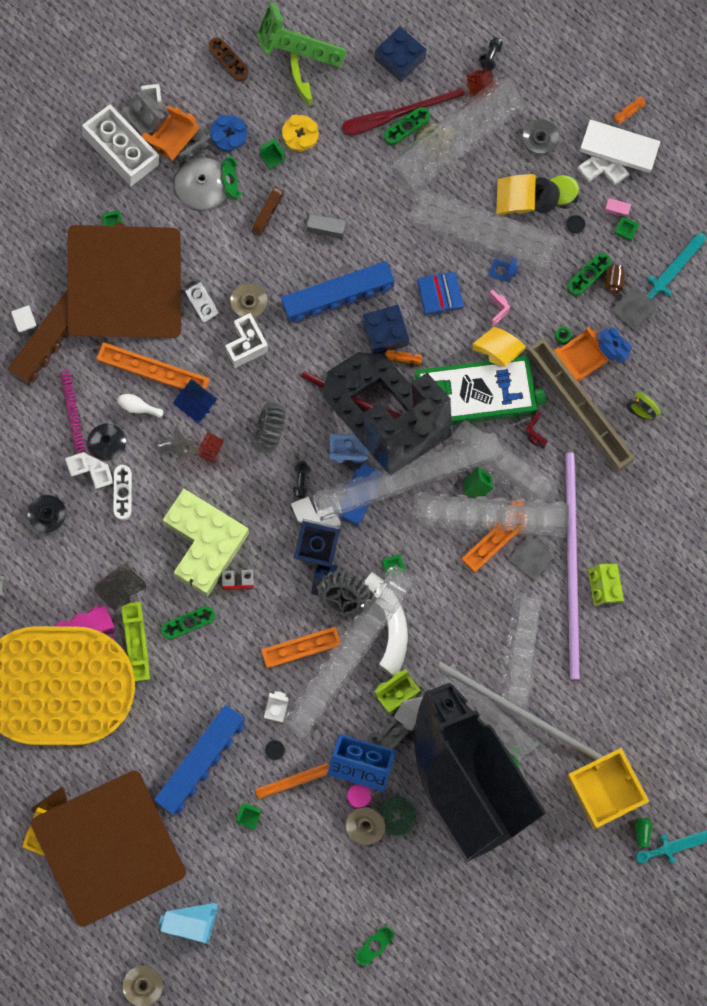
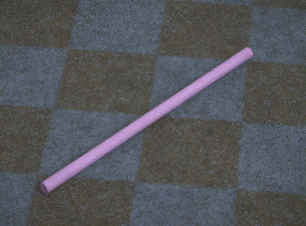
[565,453,580,680]

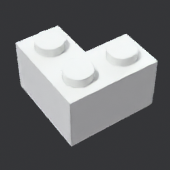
[225,313,268,368]

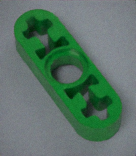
[384,107,430,146]
[567,253,611,296]
[161,606,215,640]

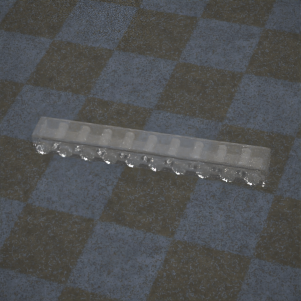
[313,433,502,521]
[282,565,417,740]

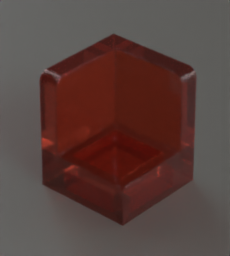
[467,70,495,97]
[197,432,224,464]

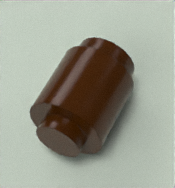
[605,265,625,294]

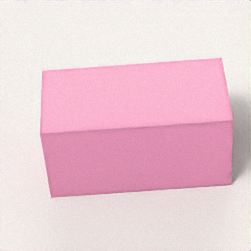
[605,198,631,218]

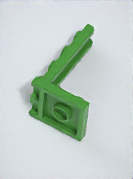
[256,2,347,68]

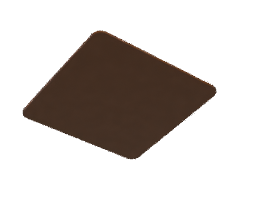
[68,225,181,338]
[31,770,186,927]

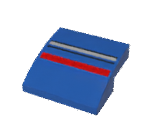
[417,272,464,315]

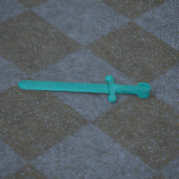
[647,233,706,300]
[635,830,707,864]

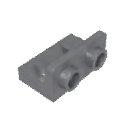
[122,91,165,135]
[176,125,212,164]

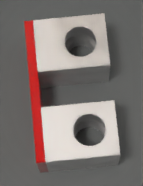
[222,570,254,590]

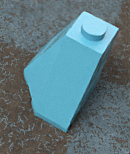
[158,903,219,944]

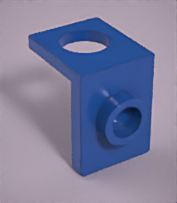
[489,257,519,283]

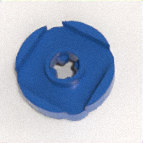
[210,115,247,152]
[596,327,632,363]

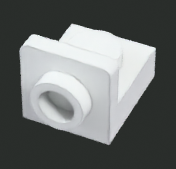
[264,691,289,723]

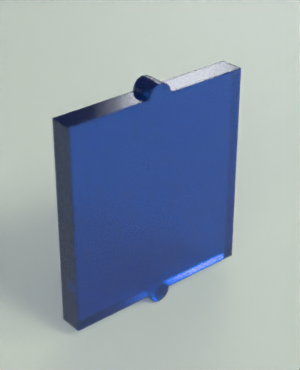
[173,379,218,424]

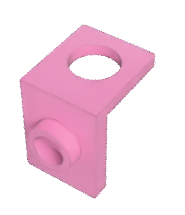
[489,289,510,327]

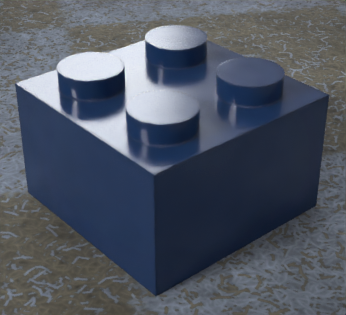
[375,26,427,82]
[362,305,409,354]
[294,519,341,567]

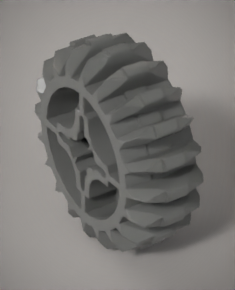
[254,402,286,454]
[318,570,370,618]

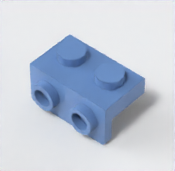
[329,433,368,463]

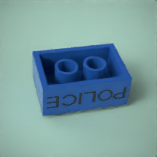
[327,734,396,791]

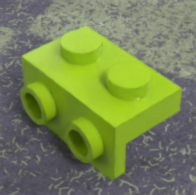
[588,564,624,606]
[374,669,422,715]

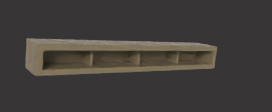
[527,338,635,474]

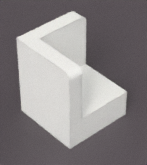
[141,84,163,110]
[11,305,38,332]

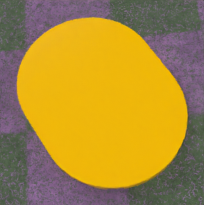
[0,626,135,745]

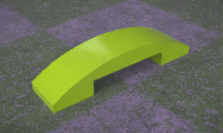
[291,32,312,107]
[121,602,150,681]

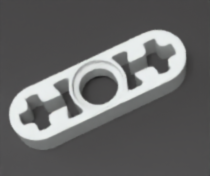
[114,465,132,521]

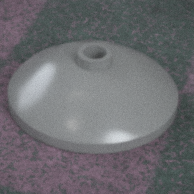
[175,157,230,210]

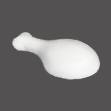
[117,394,163,418]

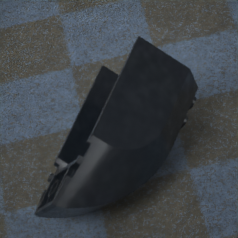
[414,682,546,863]

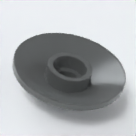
[522,119,559,154]

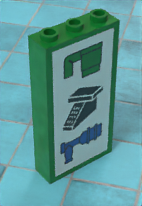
[412,356,537,425]

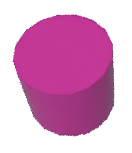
[347,784,372,809]

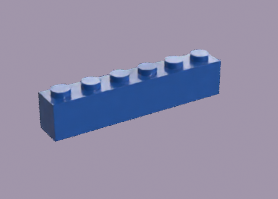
[281,261,395,323]
[154,704,246,816]

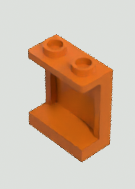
[141,105,199,161]
[553,327,610,382]

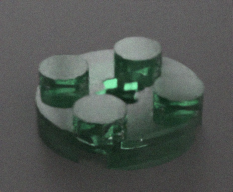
[378,796,417,836]

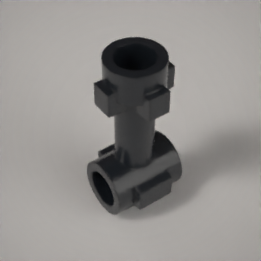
[479,37,503,71]
[293,461,310,498]

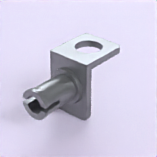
[157,428,199,458]

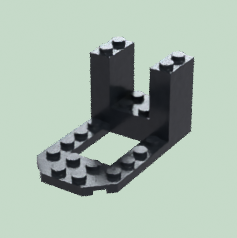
[323,352,452,476]

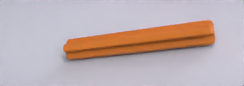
[255,763,329,799]

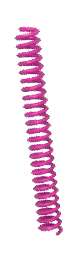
[60,370,86,454]

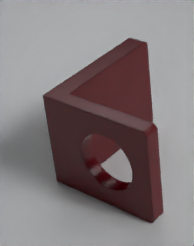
[524,412,548,449]

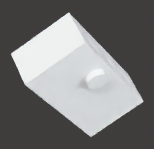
[82,105,159,186]

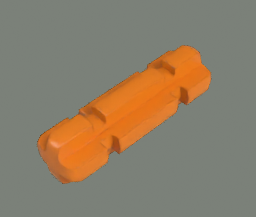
[614,96,646,124]
[385,349,422,366]

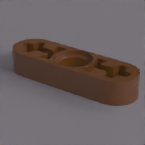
[209,37,248,82]
[251,186,284,236]

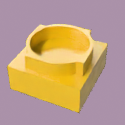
[566,748,649,830]

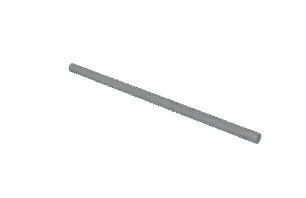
[436,661,604,760]

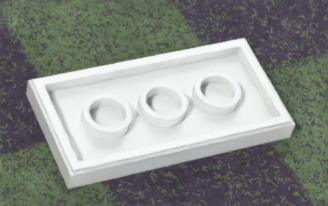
[580,120,660,173]

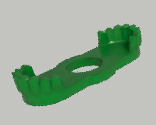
[221,156,242,200]
[355,926,395,966]

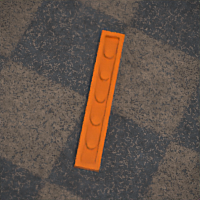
[96,342,210,397]

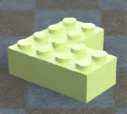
[163,489,249,597]

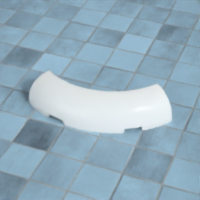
[365,572,408,676]

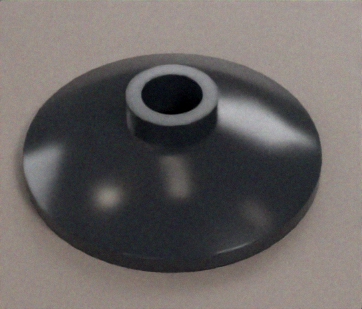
[88,423,126,460]
[28,495,66,533]

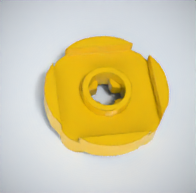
[282,115,319,152]

